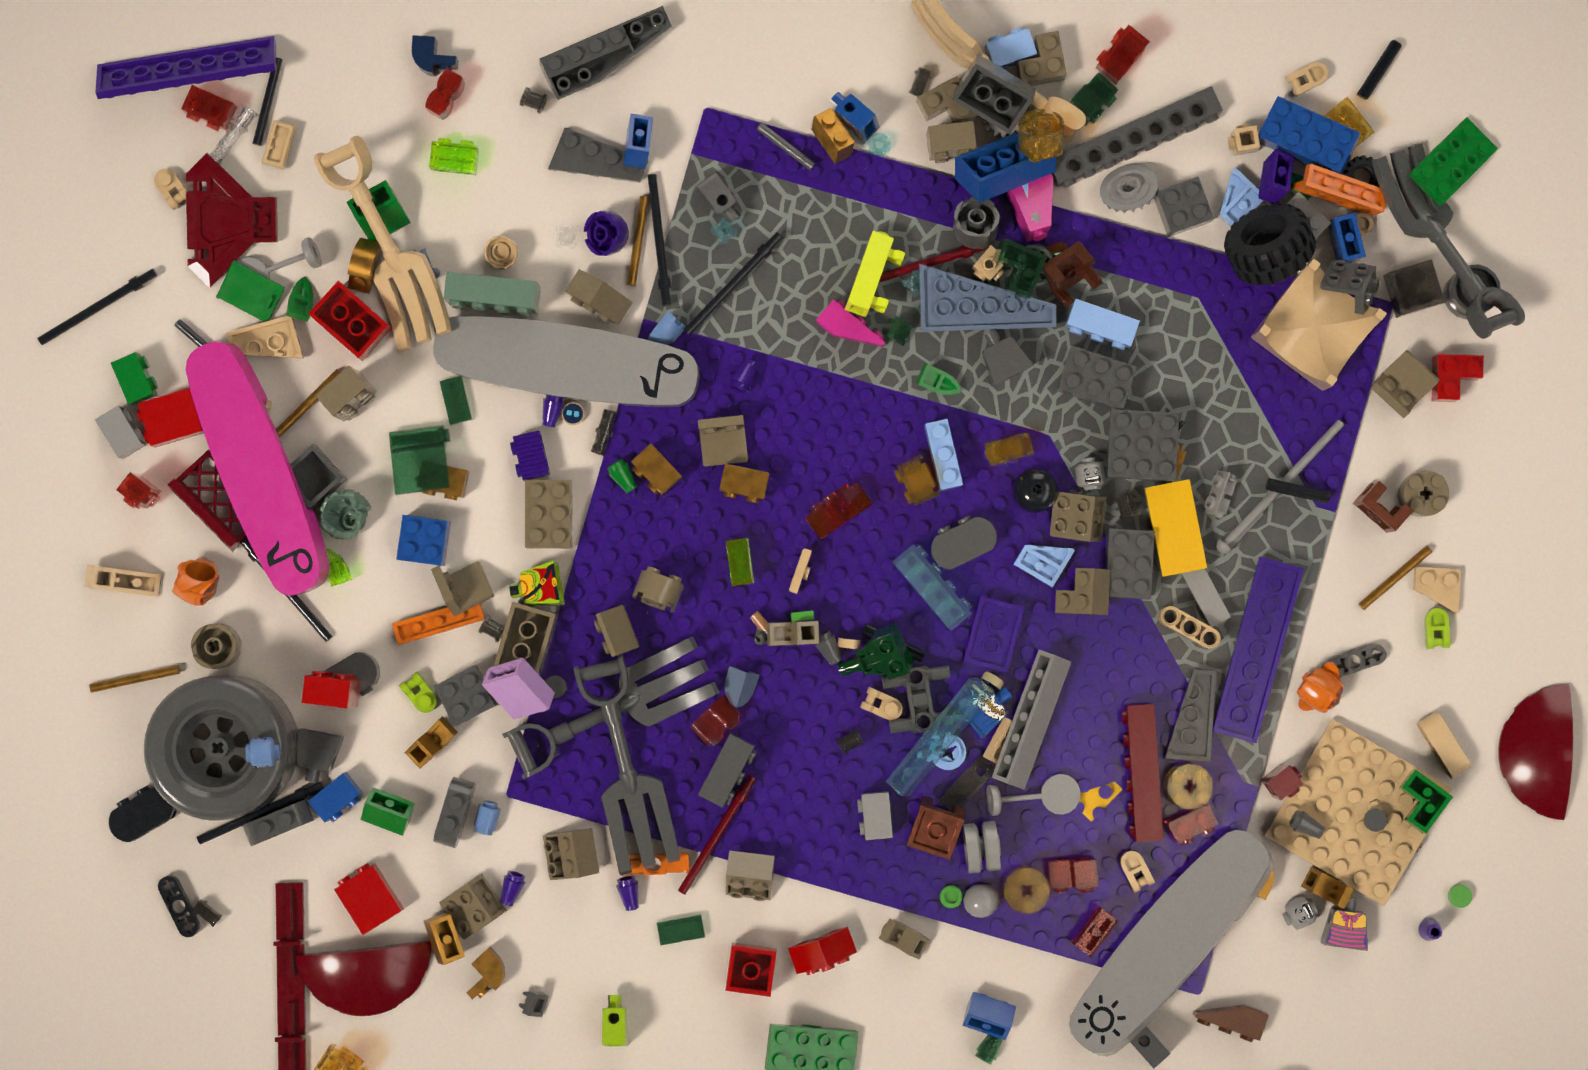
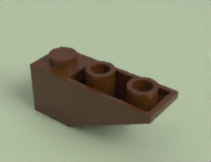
[1193,1004,1269,1042]

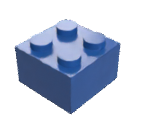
[396,515,451,566]

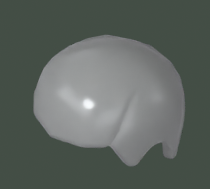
[963,883,1000,918]

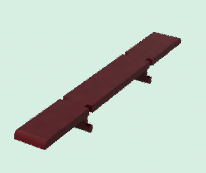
[273,883,306,1070]

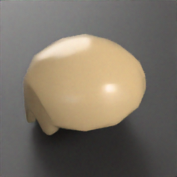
[484,236,518,270]

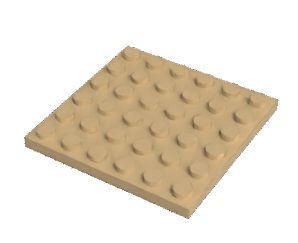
[1264,719,1453,906]

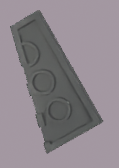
[548,128,648,183]
[1164,669,1216,762]

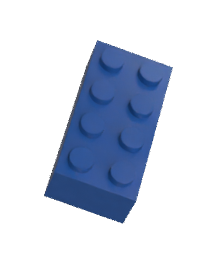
[1258,96,1360,174]
[955,127,1056,203]

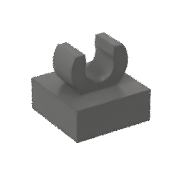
[519,991,549,1017]

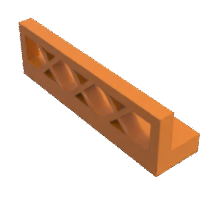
[1293,164,1386,216]

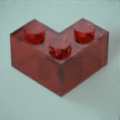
[1096,25,1150,85]
[805,482,873,540]
[1046,856,1099,893]

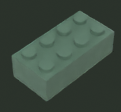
[444,272,541,317]

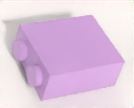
[482,658,555,720]

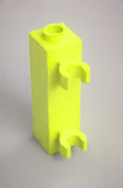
[844,231,905,317]

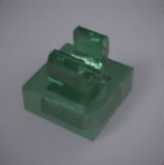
[882,316,913,346]

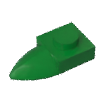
[286,276,313,322]
[915,363,962,395]

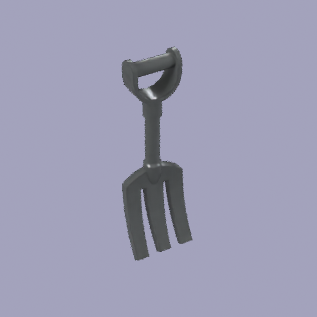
[1372,143,1525,339]
[502,636,720,779]
[574,654,681,875]

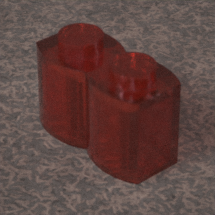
[425,69,465,120]
[689,695,741,746]

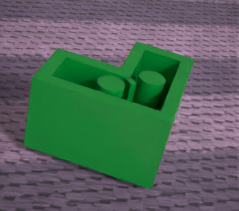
[1399,769,1453,834]

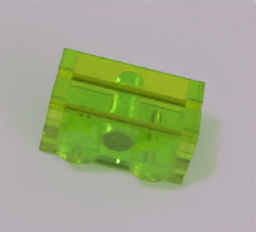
[429,138,479,175]
[726,538,755,587]

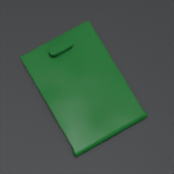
[216,260,285,322]

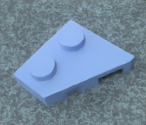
[1219,167,1263,227]
[1013,545,1075,588]

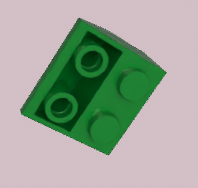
[346,180,411,242]

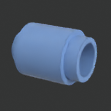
[474,800,501,835]

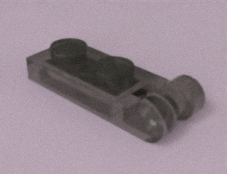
[939,753,996,813]

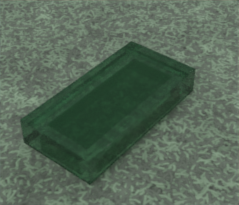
[439,376,472,425]
[657,914,705,945]

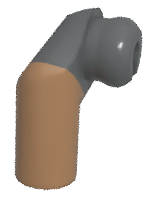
[750,611,768,645]

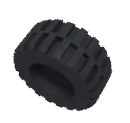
[1224,203,1316,286]

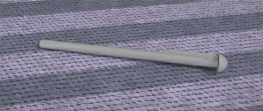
[1216,420,1344,554]

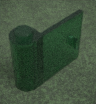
[389,425,451,495]

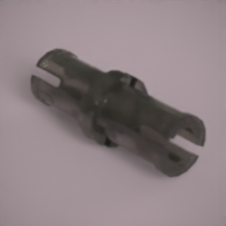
[590,409,618,456]

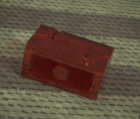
[1071,905,1118,957]

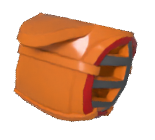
[172,557,220,606]
[1297,662,1343,713]

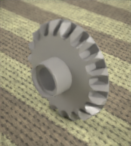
[1100,165,1158,214]

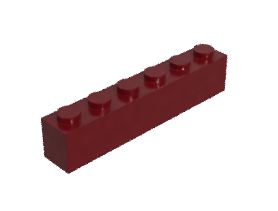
[1121,703,1164,842]

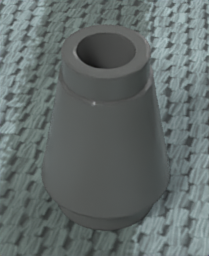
[814,630,842,665]
[1289,810,1325,839]

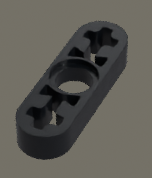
[158,875,201,937]

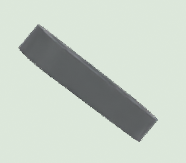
[1321,644,1387,677]

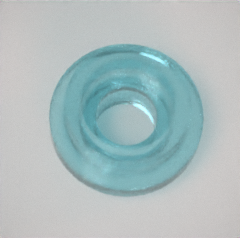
[868,133,891,156]

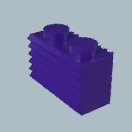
[1258,149,1295,204]
[510,430,551,481]

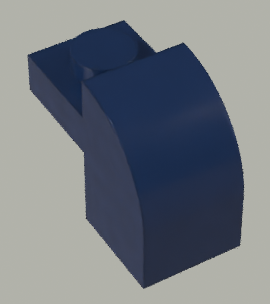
[412,35,459,77]

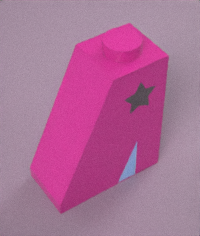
[1007,174,1053,242]

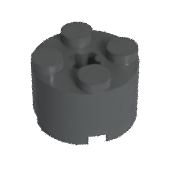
[953,197,1000,249]

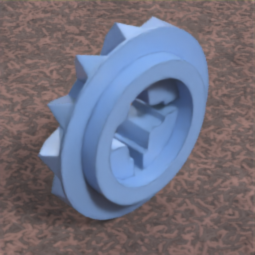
[930,734,966,770]

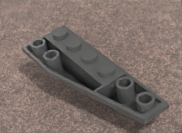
[539,6,672,100]

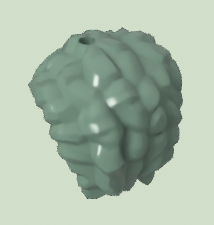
[319,489,371,539]

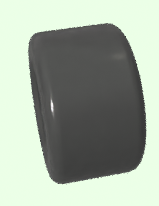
[144,675,298,821]

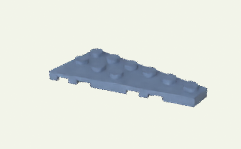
[919,263,1056,332]

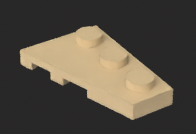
[226,316,304,359]

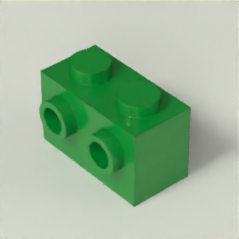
[111,352,158,406]
[361,787,415,836]

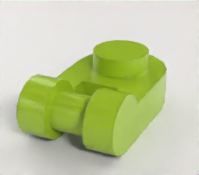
[1424,608,1451,649]
[399,672,437,713]

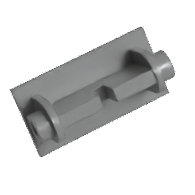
[1203,470,1237,519]

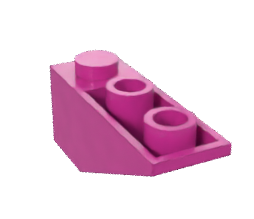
[816,299,885,348]

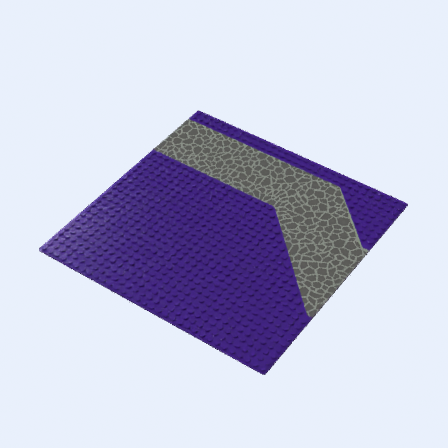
[506,108,1393,995]

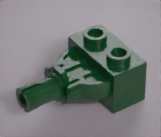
[838,623,914,680]

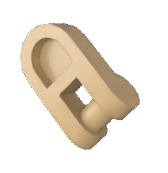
[1285,62,1329,97]
[154,169,188,210]
[860,687,902,720]
[1120,850,1155,893]

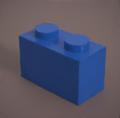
[623,113,653,169]
[1328,213,1366,262]
[308,772,363,823]
[962,992,1016,1040]

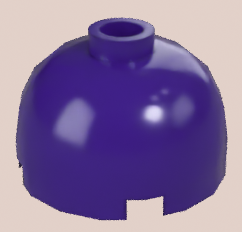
[584,211,629,256]

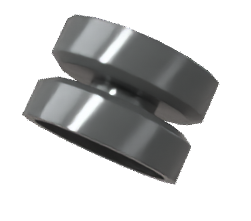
[1443,264,1501,319]

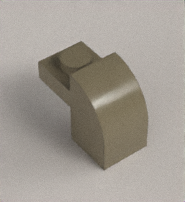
[767,621,819,646]
[879,919,930,959]

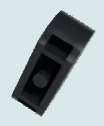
[109,785,177,842]

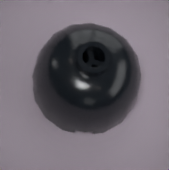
[1012,468,1058,513]

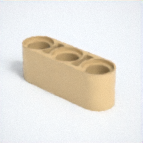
[1158,606,1221,649]
[1417,712,1471,779]

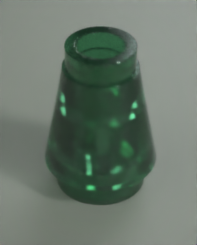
[975,1035,1002,1065]

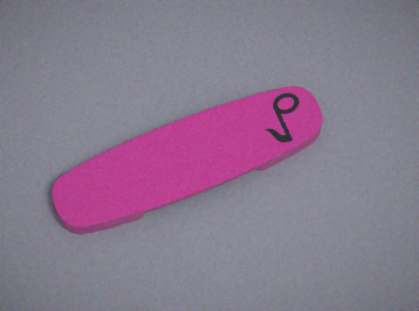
[185,341,330,596]

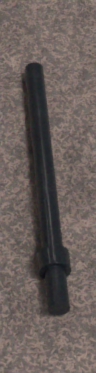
[648,174,671,307]
[683,232,783,335]
[37,268,158,345]
[240,537,333,642]
[197,781,324,845]

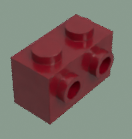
[1261,764,1303,800]

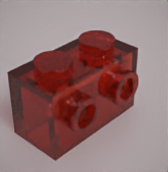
[181,85,237,132]
[116,472,161,509]
[1164,802,1218,846]

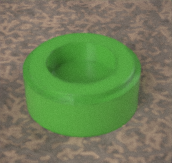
[1448,884,1472,908]
[939,885,963,908]

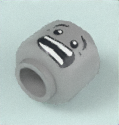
[1075,457,1106,491]
[1282,896,1318,930]

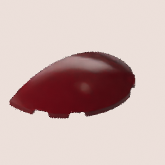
[1498,685,1573,820]
[295,941,431,1016]

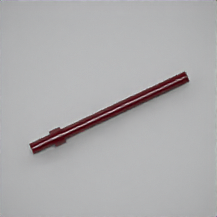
[879,245,989,283]
[678,775,757,895]

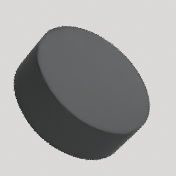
[545,676,567,698]
[1363,809,1387,832]

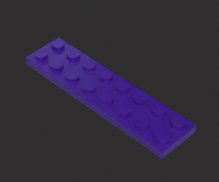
[95,36,276,99]
[1213,556,1304,743]

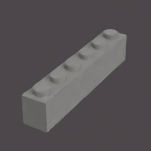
[992,650,1071,790]

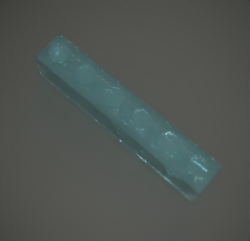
[885,677,994,797]

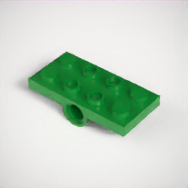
[1408,117,1498,207]
[764,1024,858,1070]

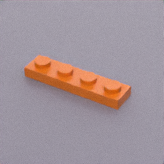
[392,603,486,645]

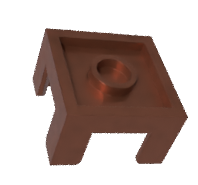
[1041,241,1103,308]
[1353,481,1414,533]
[907,796,966,860]

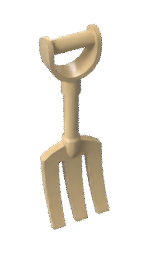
[910,0,1086,143]
[314,136,452,352]

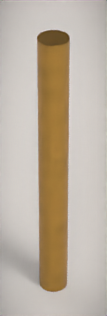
[627,196,649,286]
[276,369,341,438]
[1358,545,1432,610]
[89,665,180,693]

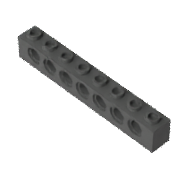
[1052,86,1223,188]

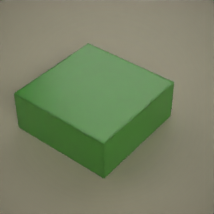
[791,611,814,622]

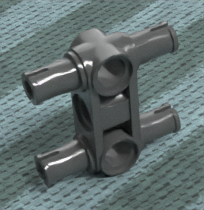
[881,665,958,734]

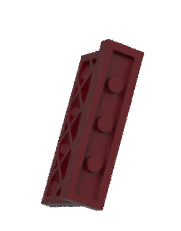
[167,449,247,552]

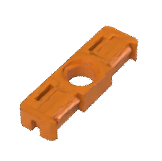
[621,852,690,876]

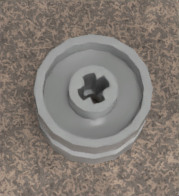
[963,821,1001,874]

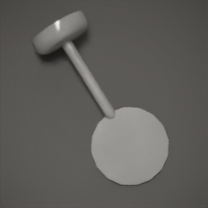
[237,237,322,279]
[986,774,1081,817]

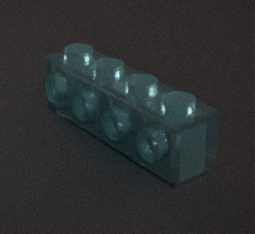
[892,544,972,631]

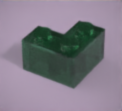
[1069,72,1118,126]
[993,239,1047,299]

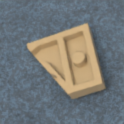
[1413,567,1461,613]

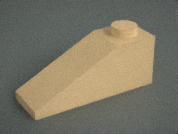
[84,565,161,597]

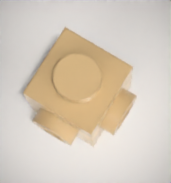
[1228,124,1260,156]
[972,246,1008,283]

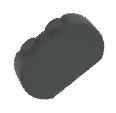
[930,515,997,570]
[325,652,380,707]
[433,777,476,848]
[242,799,314,846]

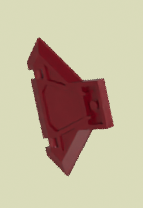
[186,153,278,288]

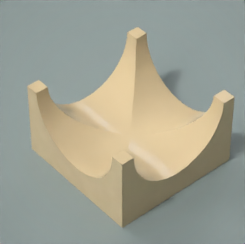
[1251,259,1387,391]

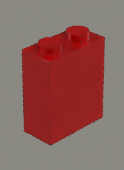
[137,388,204,448]
[334,863,404,935]

